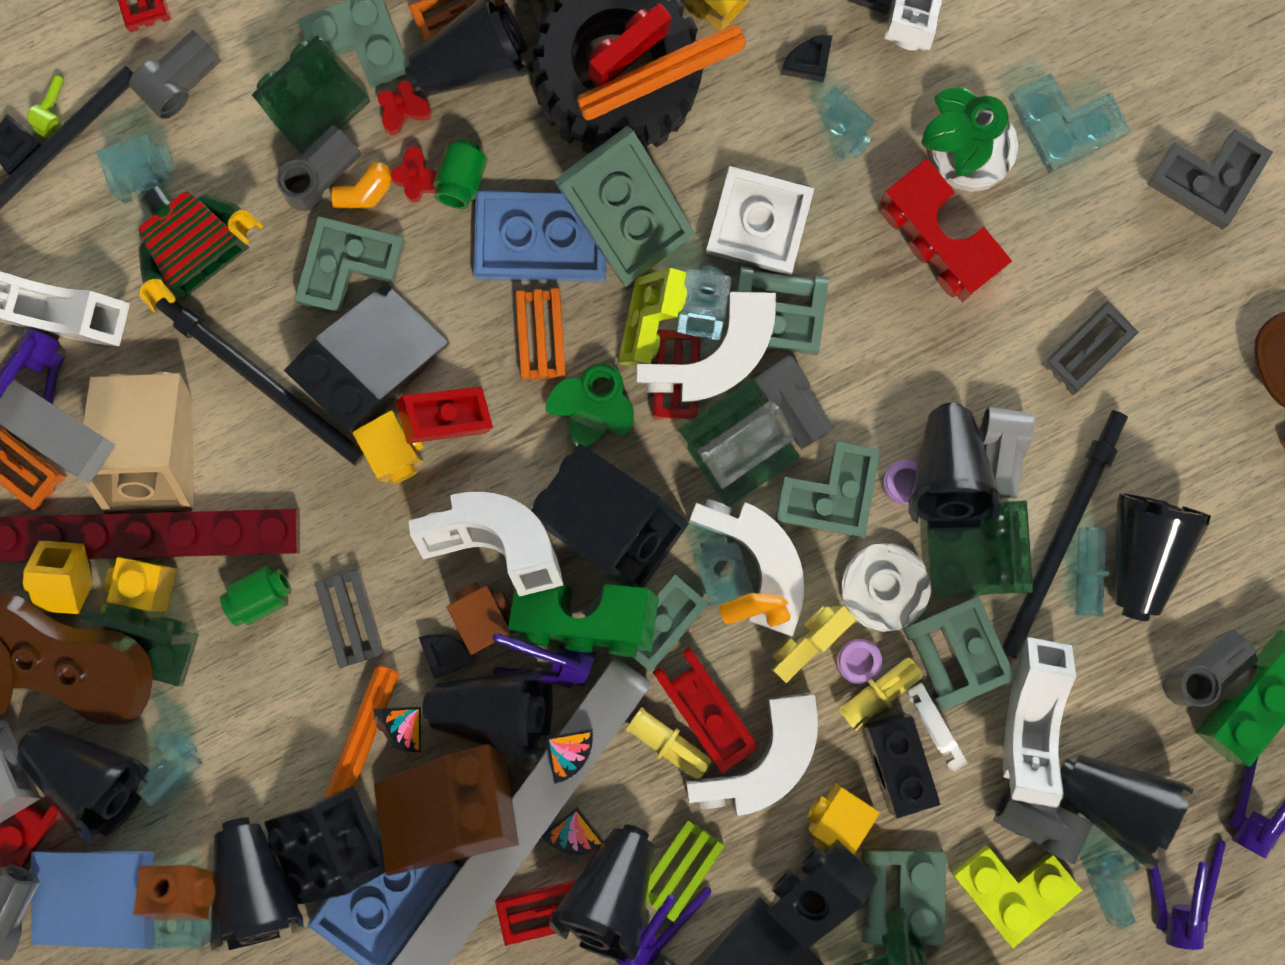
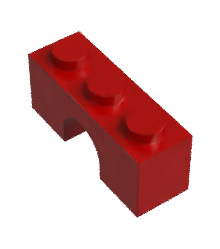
[879,158,1012,303]

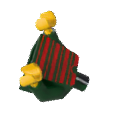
[138,186,264,313]

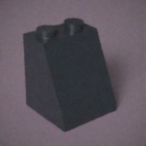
[531,443,689,588]

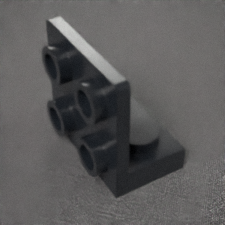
[265,786,385,905]

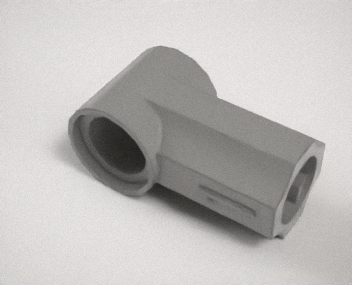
[980,406,1034,499]

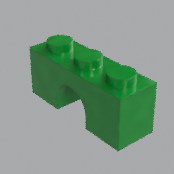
[508,583,659,657]
[1195,630,1285,767]

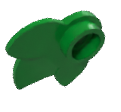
[921,87,1009,176]
[545,363,634,447]

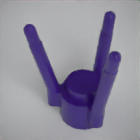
[0,327,65,404]
[492,633,596,688]
[1228,758,1285,859]
[1149,840,1226,950]
[615,887,711,965]

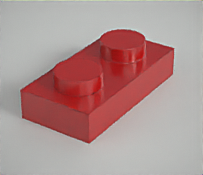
[589,3,672,87]
[396,387,493,444]

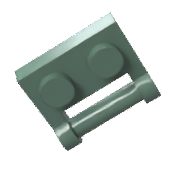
[737,265,829,355]
[903,596,1016,711]
[862,848,947,946]

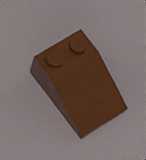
[374,744,519,876]

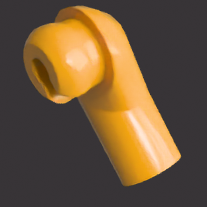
[331,162,392,208]
[720,593,791,627]

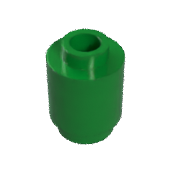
[433,139,488,209]
[220,566,292,626]

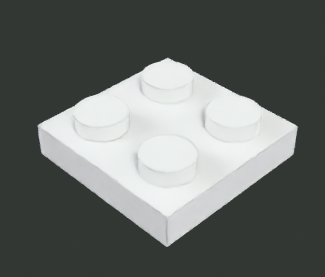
[706,166,815,276]

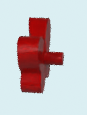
[377,81,432,135]
[390,146,437,203]

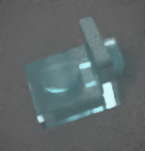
[819,86,875,164]
[138,732,203,806]
[1084,851,1142,930]

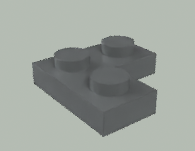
[1147,129,1273,230]

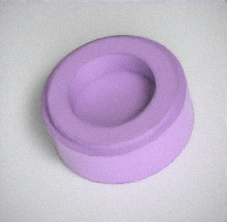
[882,460,917,505]
[836,639,882,684]

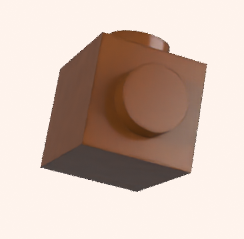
[446,582,514,655]
[133,865,215,921]

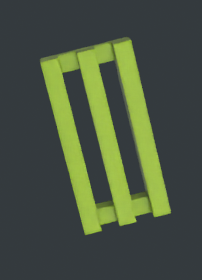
[646,818,725,922]

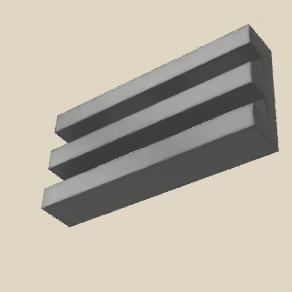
[1042,301,1139,395]
[314,569,385,668]

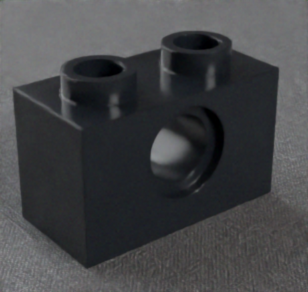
[862,712,941,819]
[766,839,878,950]

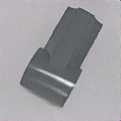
[129,30,222,119]
[276,125,361,211]
[751,355,834,450]
[1164,630,1259,707]
[993,786,1093,865]
[0,864,40,961]

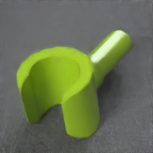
[27,75,65,139]

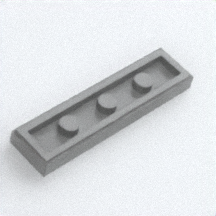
[0,379,115,484]

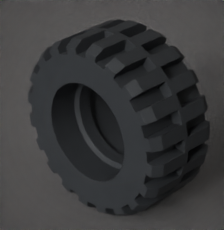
[533,0,703,153]

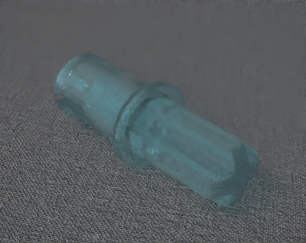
[1072,527,1109,616]

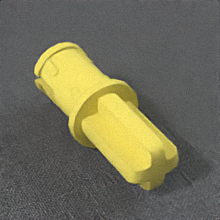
[838,658,923,732]
[625,707,711,780]

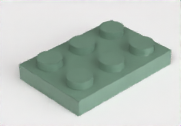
[554,126,696,286]

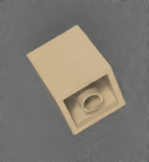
[83,372,194,514]

